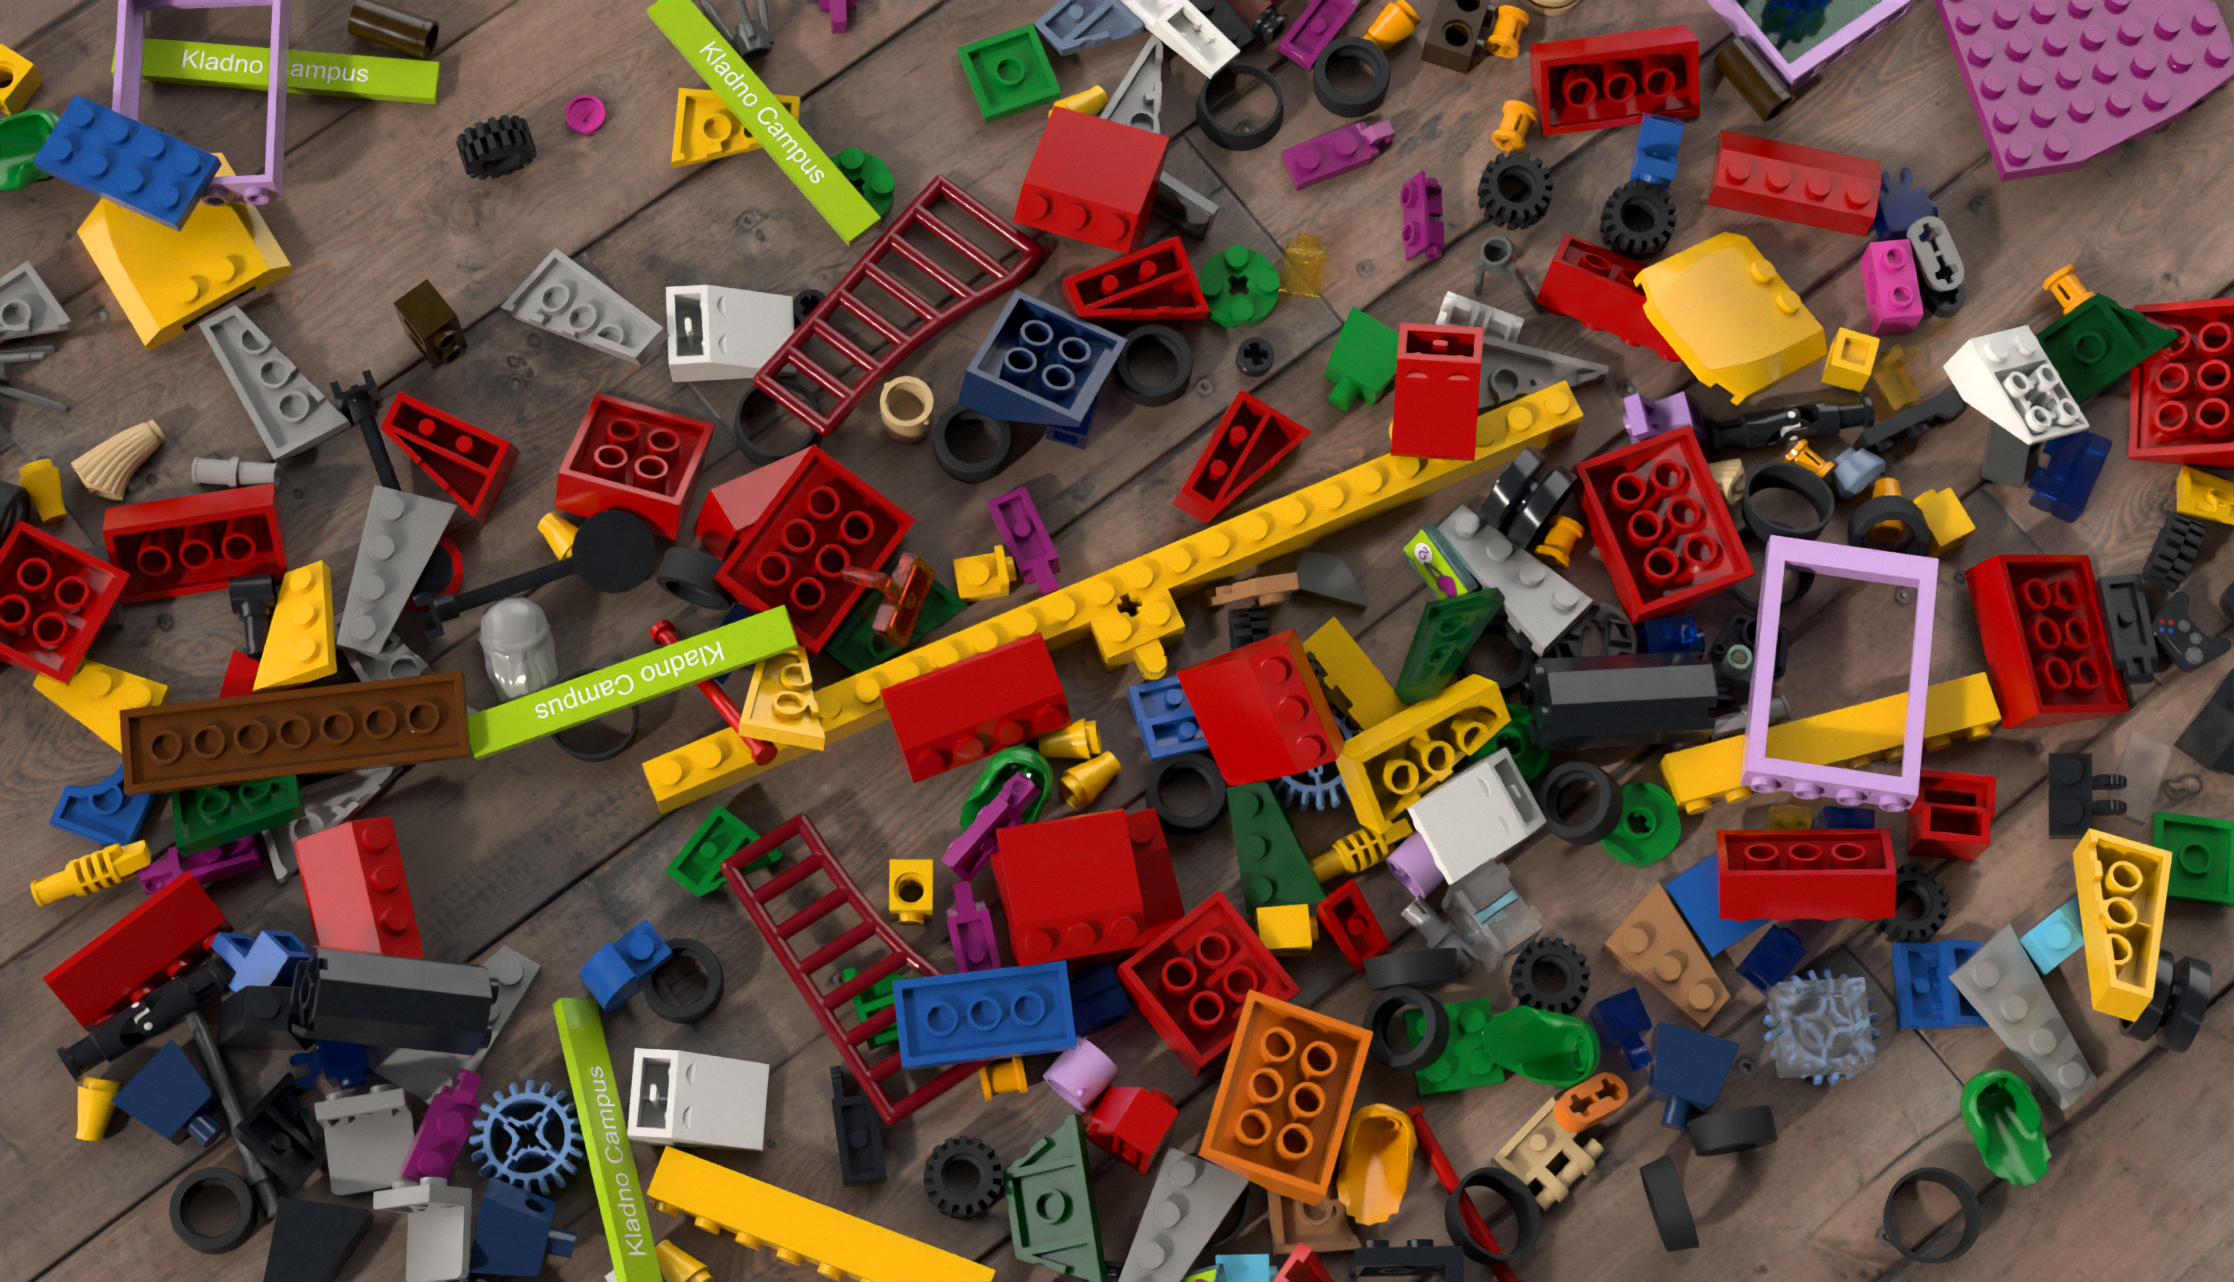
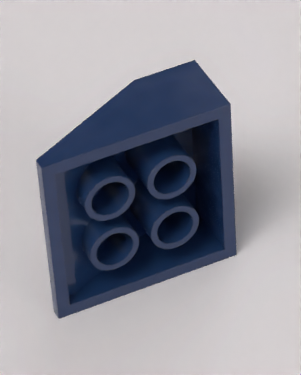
[958,289,1128,427]

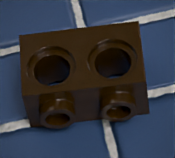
[1421,0,1497,74]
[393,279,468,370]

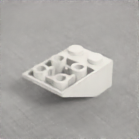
[666,285,797,382]
[1943,325,2090,445]
[1408,747,1547,885]
[627,1048,770,1152]

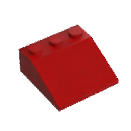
[1013,106,1171,254]
[555,392,715,541]
[0,519,132,686]
[1176,628,1345,788]
[996,808,1148,967]
[1114,890,1301,1079]

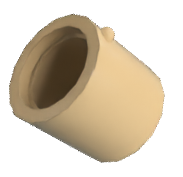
[880,376,935,444]

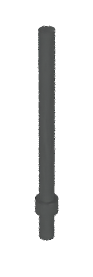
[181,976,279,1219]

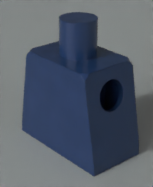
[1647,1021,1740,1131]
[111,1039,224,1148]
[469,1177,577,1277]

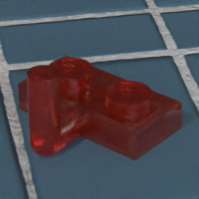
[843,552,937,647]

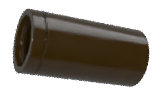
[348,0,439,60]
[1713,36,1795,122]

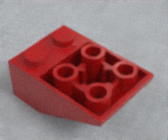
[1391,323,1484,461]

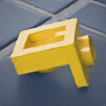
[953,545,1016,603]

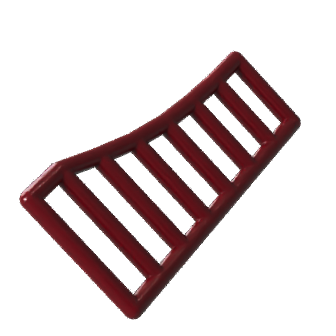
[753,175,1045,437]
[720,813,996,1125]

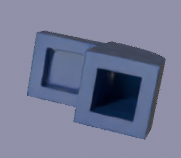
[1629,112,1684,189]
[579,919,674,1015]
[211,930,310,992]

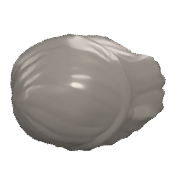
[478,596,559,703]

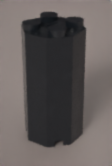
[1520,651,1718,751]
[290,945,499,1056]

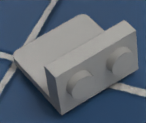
[314,1084,415,1197]
[373,1177,473,1282]

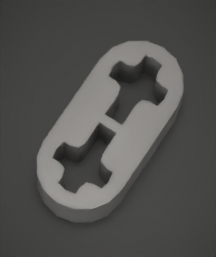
[1907,216,1965,292]

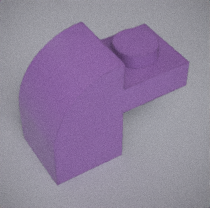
[1623,391,1709,444]

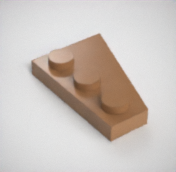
[1200,572,1299,608]
[1602,881,1731,1031]
[1267,1181,1361,1257]

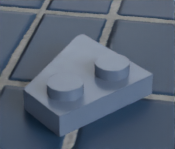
[1033,0,1145,57]

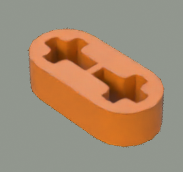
[1553,1072,1629,1133]

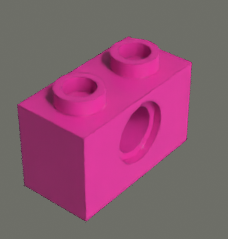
[1860,239,1924,336]

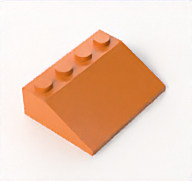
[1198,989,1373,1206]

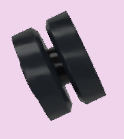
[1477,444,1579,551]
[2119,948,2212,1053]

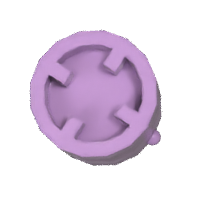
[1385,830,1445,899]
[1043,1036,1119,1112]

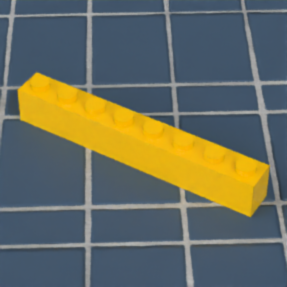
[1658,672,2001,815]
[646,1145,996,1282]

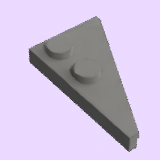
[1099,34,1163,134]
[1478,335,1609,409]
[262,766,403,883]

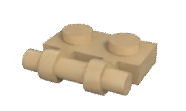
[1491,1097,1604,1212]

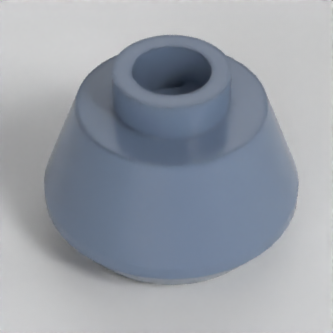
[1832,447,1886,500]

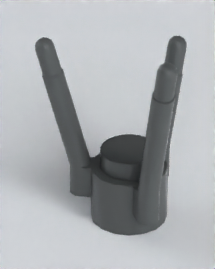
[700,0,775,62]
[1473,232,1543,314]
[0,345,69,412]

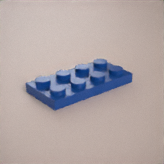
[33,94,222,232]
[892,961,1077,1070]

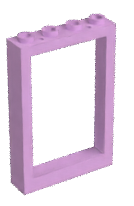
[112,0,291,209]
[1740,535,1939,812]

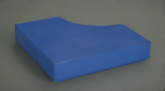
[49,762,159,847]

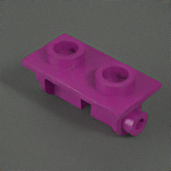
[1400,170,1445,261]

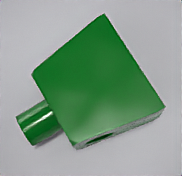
[1325,306,1399,412]

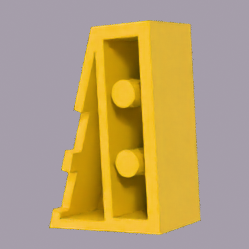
[1302,616,1413,733]

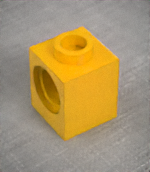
[0,43,43,115]
[1821,327,1880,393]
[1913,487,1976,558]
[889,859,933,926]
[1254,904,1319,958]

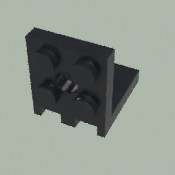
[1348,1239,1465,1282]

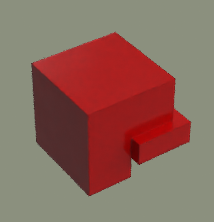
[1906,769,1996,861]

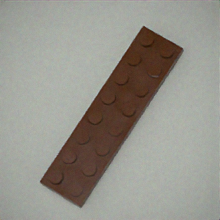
[119,671,471,797]

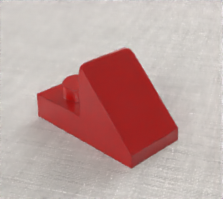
[1316,879,1391,972]

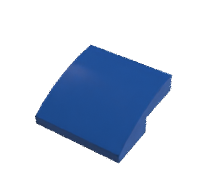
[1127,676,1209,761]
[1665,853,1775,957]
[1891,940,1989,1030]

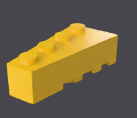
[1335,674,1511,834]
[2073,828,2172,1022]

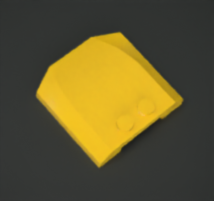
[77,152,294,352]
[1633,231,1828,406]

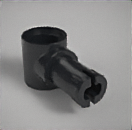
[228,572,278,658]

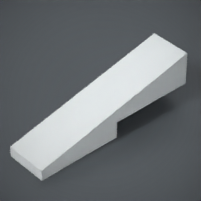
[1120,0,1240,79]

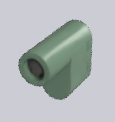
[1716,644,1753,693]

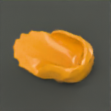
[1336,1103,1418,1226]

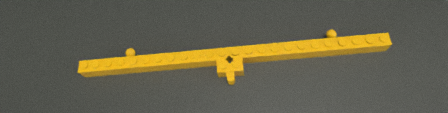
[642,380,1584,814]

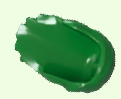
[0,109,60,192]
[959,746,1054,853]
[1482,1005,1601,1089]
[1960,1069,2052,1188]

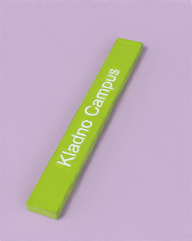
[647,0,882,247]
[111,38,441,105]
[468,605,799,761]
[552,998,663,1282]

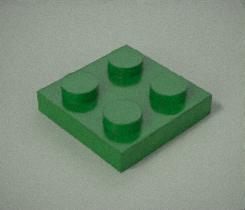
[957,23,1061,124]
[2150,811,2234,908]
[1402,997,1505,1098]

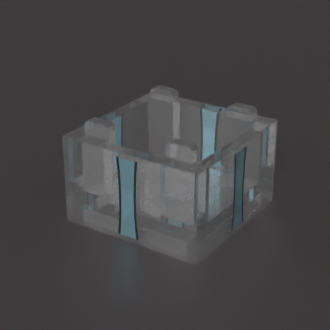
[1440,857,1543,974]
[1768,977,1875,1078]

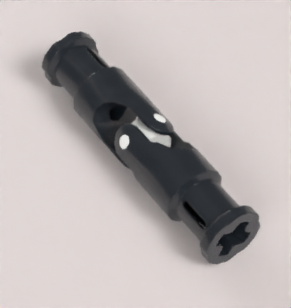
[1705,393,1874,456]
[56,956,230,1083]

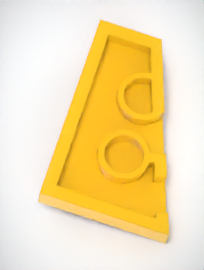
[671,88,801,169]
[2176,465,2234,525]
[253,560,337,694]
[738,646,825,751]
[33,658,171,754]

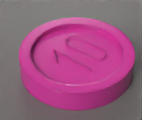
[565,95,606,135]

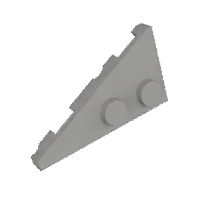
[0,261,74,340]

